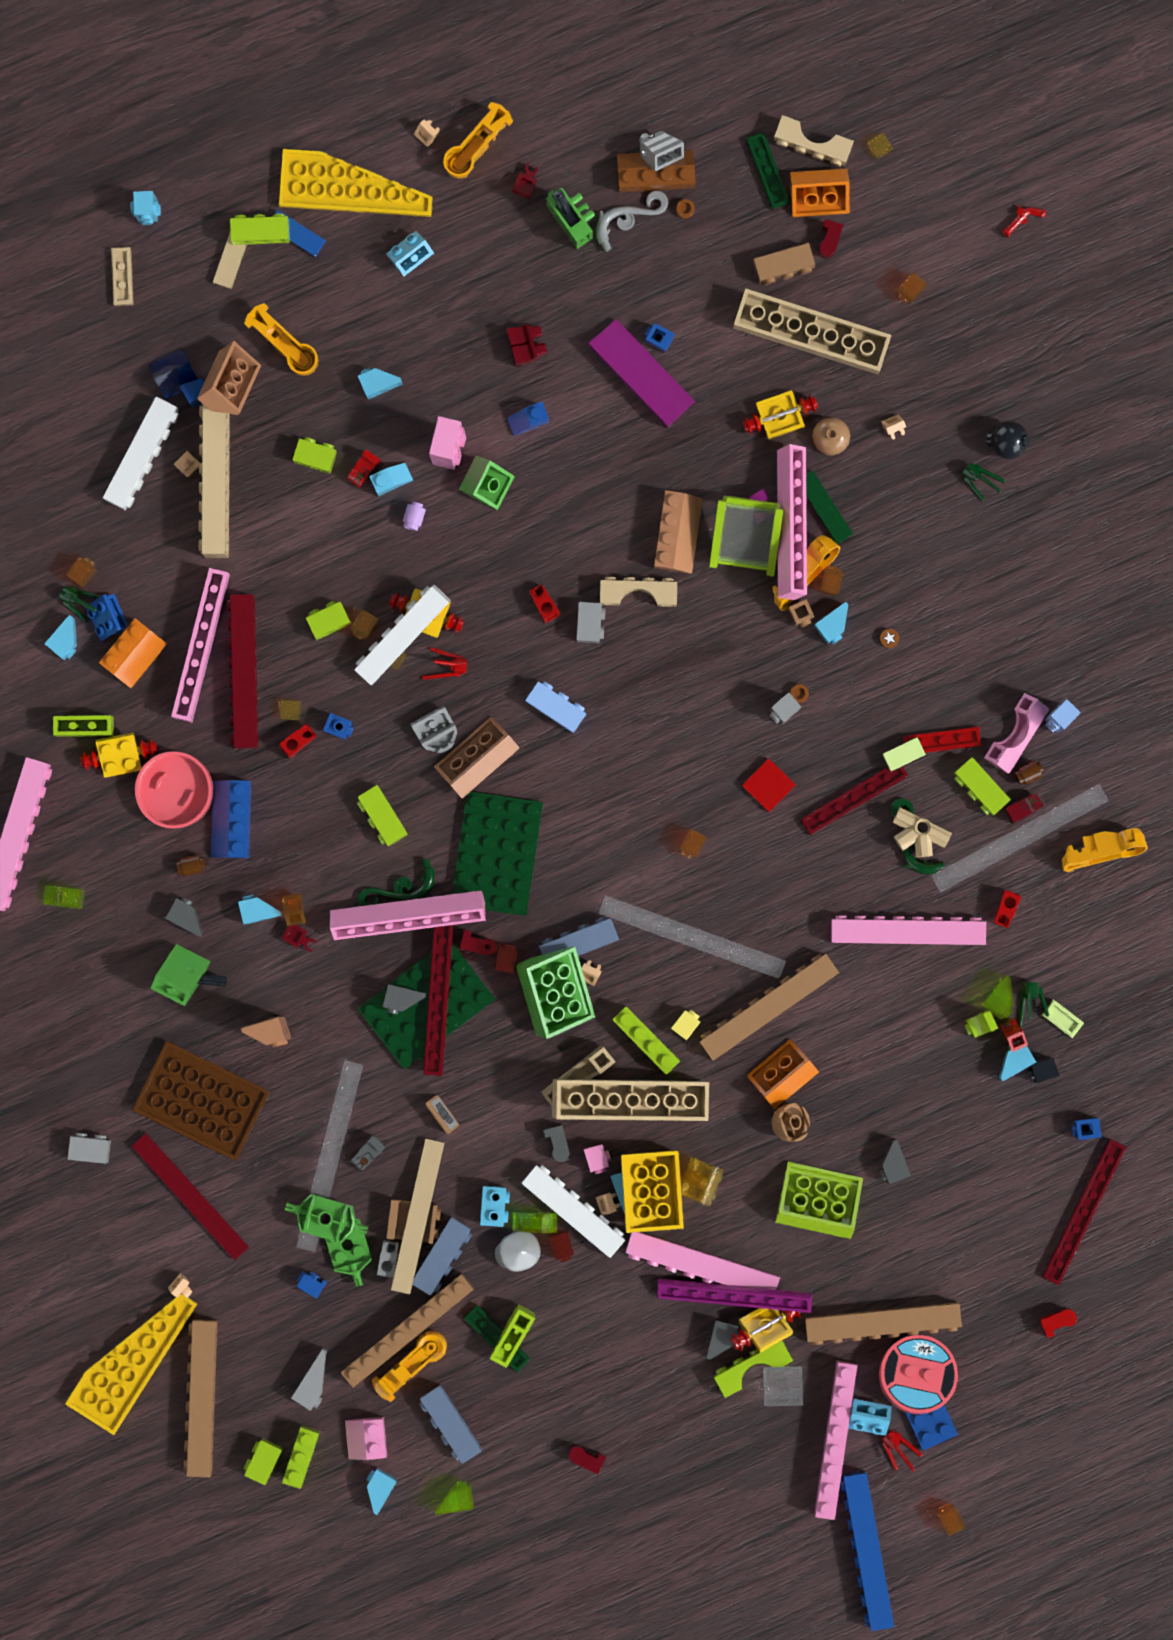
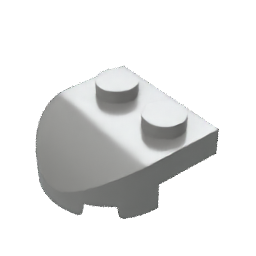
[411,705,457,753]

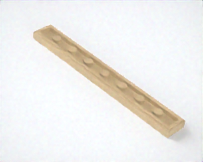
[391,1139,444,1294]

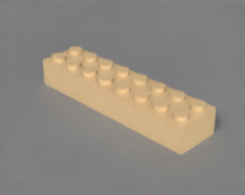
[733,288,891,375]
[199,405,230,558]
[552,1079,709,1121]

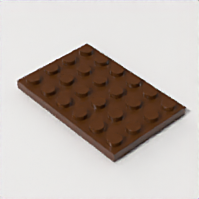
[133,1041,271,1161]

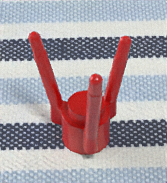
[422,647,467,680]
[881,1430,923,1472]

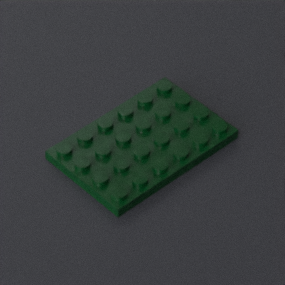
[452,792,543,916]
[358,943,495,1070]

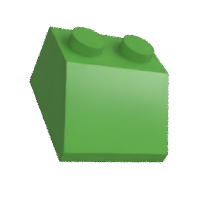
[459,456,515,510]

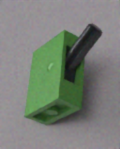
[546,188,595,249]
[150,944,227,1006]

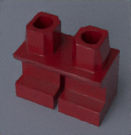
[507,324,547,367]

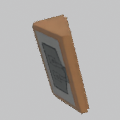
[425,1095,459,1134]

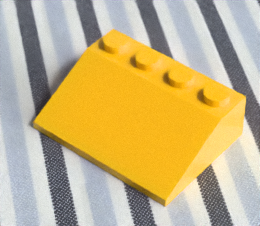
[621,1150,684,1233]

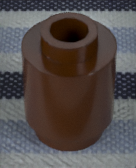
[1014,760,1044,785]
[176,854,206,877]

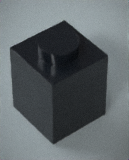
[1028,1057,1060,1083]

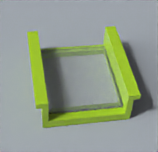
[709,495,784,576]

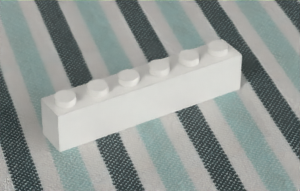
[103,397,179,511]
[355,585,451,685]
[522,1165,625,1258]

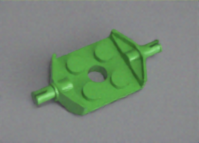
[285,1194,368,1243]
[326,1218,372,1287]

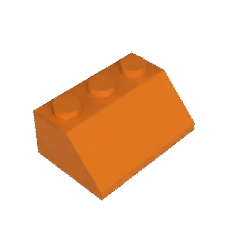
[790,169,849,217]
[99,618,167,688]
[746,1039,819,1109]

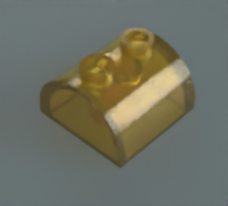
[681,1157,724,1206]

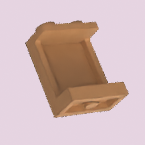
[387,1199,441,1244]

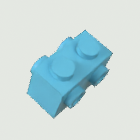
[130,191,161,225]
[386,231,434,276]
[480,1186,510,1227]
[848,1399,892,1436]

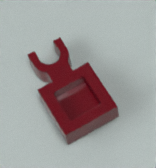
[512,163,539,199]
[281,922,318,952]

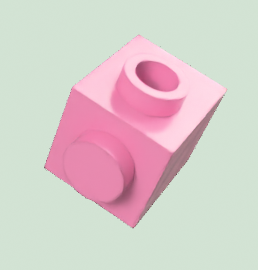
[584,1144,611,1174]

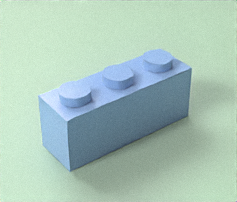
[525,681,586,734]
[1044,699,1081,733]

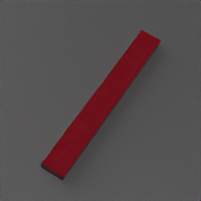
[423,925,453,1076]
[132,1133,249,1260]
[1042,1138,1127,1286]

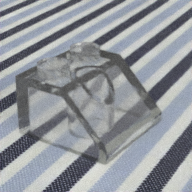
[763,1366,803,1406]

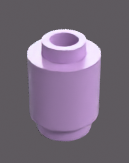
[402,502,426,531]

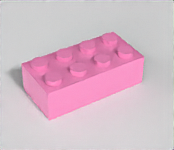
[429,416,466,470]

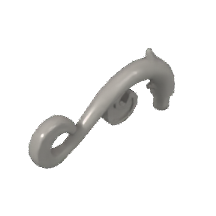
[596,190,668,252]

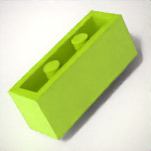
[230,214,290,245]
[53,716,114,737]
[953,757,1011,816]
[357,785,408,846]
[282,1425,320,1489]

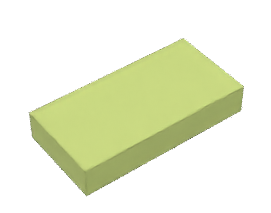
[882,737,926,771]
[1041,1000,1084,1038]

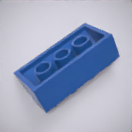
[211,780,251,858]

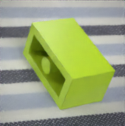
[293,437,337,474]
[306,600,351,640]
[243,1438,283,1485]

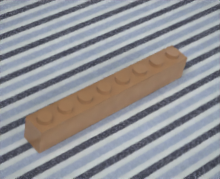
[699,953,839,1061]
[341,1273,474,1388]
[805,1302,962,1345]
[184,1319,217,1477]

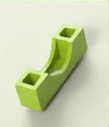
[612,1007,680,1075]
[714,1341,793,1398]

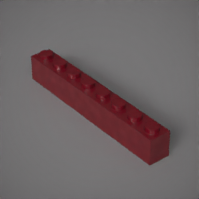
[227,594,259,749]

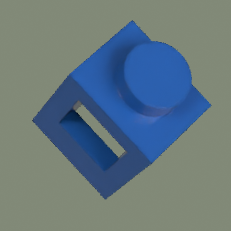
[644,323,675,353]
[323,713,354,740]
[1071,1118,1101,1140]
[296,1271,327,1299]

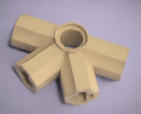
[892,808,952,857]

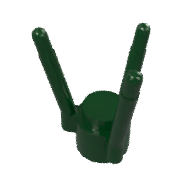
[962,463,1005,501]
[59,586,100,622]
[1018,982,1049,1028]

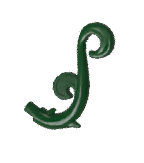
[890,798,945,875]
[358,859,435,906]

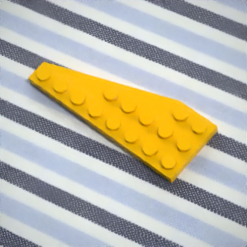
[279,149,433,217]
[65,1293,198,1435]

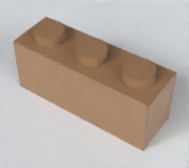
[753,243,815,285]

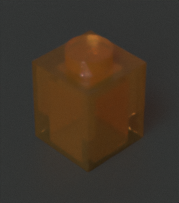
[897,272,928,304]
[66,556,97,588]
[819,566,844,597]
[350,609,379,640]
[679,829,707,860]
[282,893,306,926]
[937,1504,966,1536]

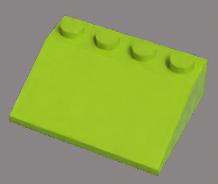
[775,1162,863,1239]

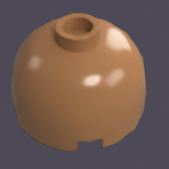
[812,417,850,456]
[771,1103,810,1142]

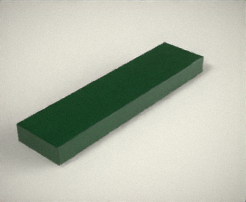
[746,132,790,210]
[806,470,853,544]
[463,1304,531,1373]

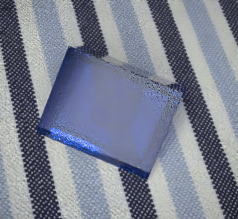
[148,348,197,399]

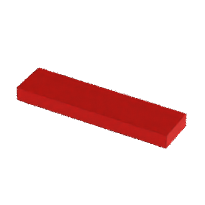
[903,727,981,753]

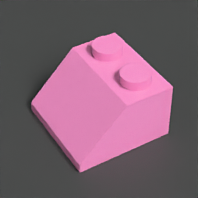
[345,1417,387,1460]

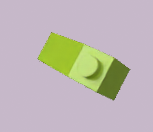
[490,1304,535,1368]

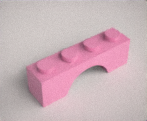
[984,693,1049,774]

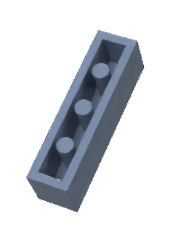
[539,916,619,956]
[412,1217,472,1296]
[419,1384,482,1464]

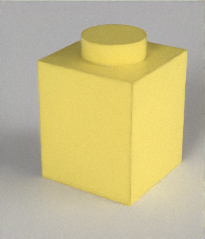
[671,1009,700,1040]

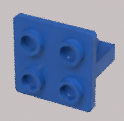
[86,594,128,641]

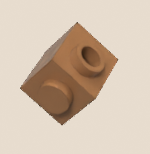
[788,599,814,628]

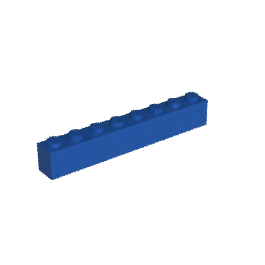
[840,1471,894,1631]

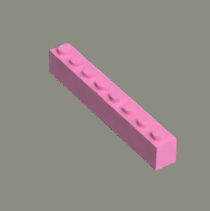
[777,444,807,600]
[171,568,230,723]
[0,757,52,911]
[330,891,486,940]
[831,916,986,945]
[626,1232,780,1290]
[814,1360,857,1520]

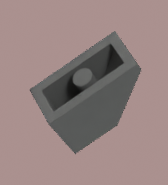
[165,897,203,937]
[383,984,426,1014]
[880,1139,911,1184]
[706,1319,739,1359]

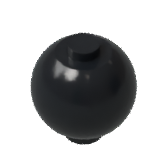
[986,421,1030,459]

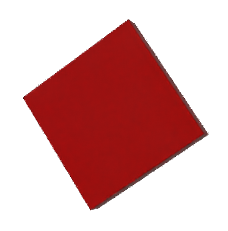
[742,758,796,812]

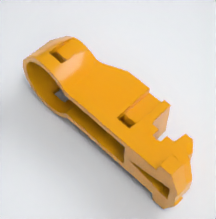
[443,102,513,179]
[244,303,319,376]
[773,535,840,611]
[1062,828,1148,872]
[372,1330,447,1402]

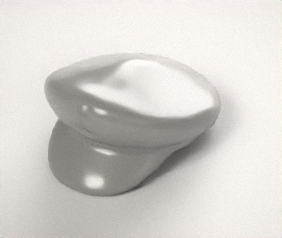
[495,1231,541,1272]

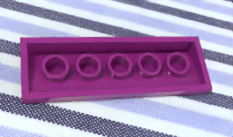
[589,319,695,428]

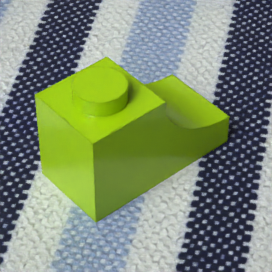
[964,1011,998,1038]

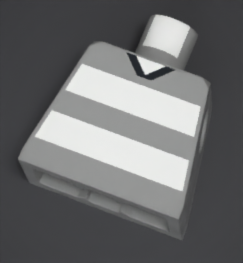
[639,131,684,171]

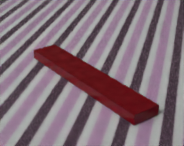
[800,766,908,835]

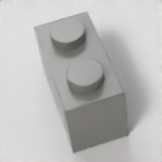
[577,602,605,643]
[770,693,801,724]
[68,1133,111,1164]

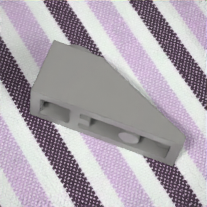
[291,1348,327,1411]

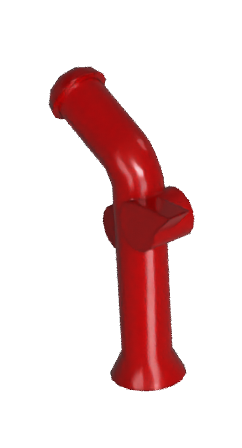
[1001,205,1046,238]

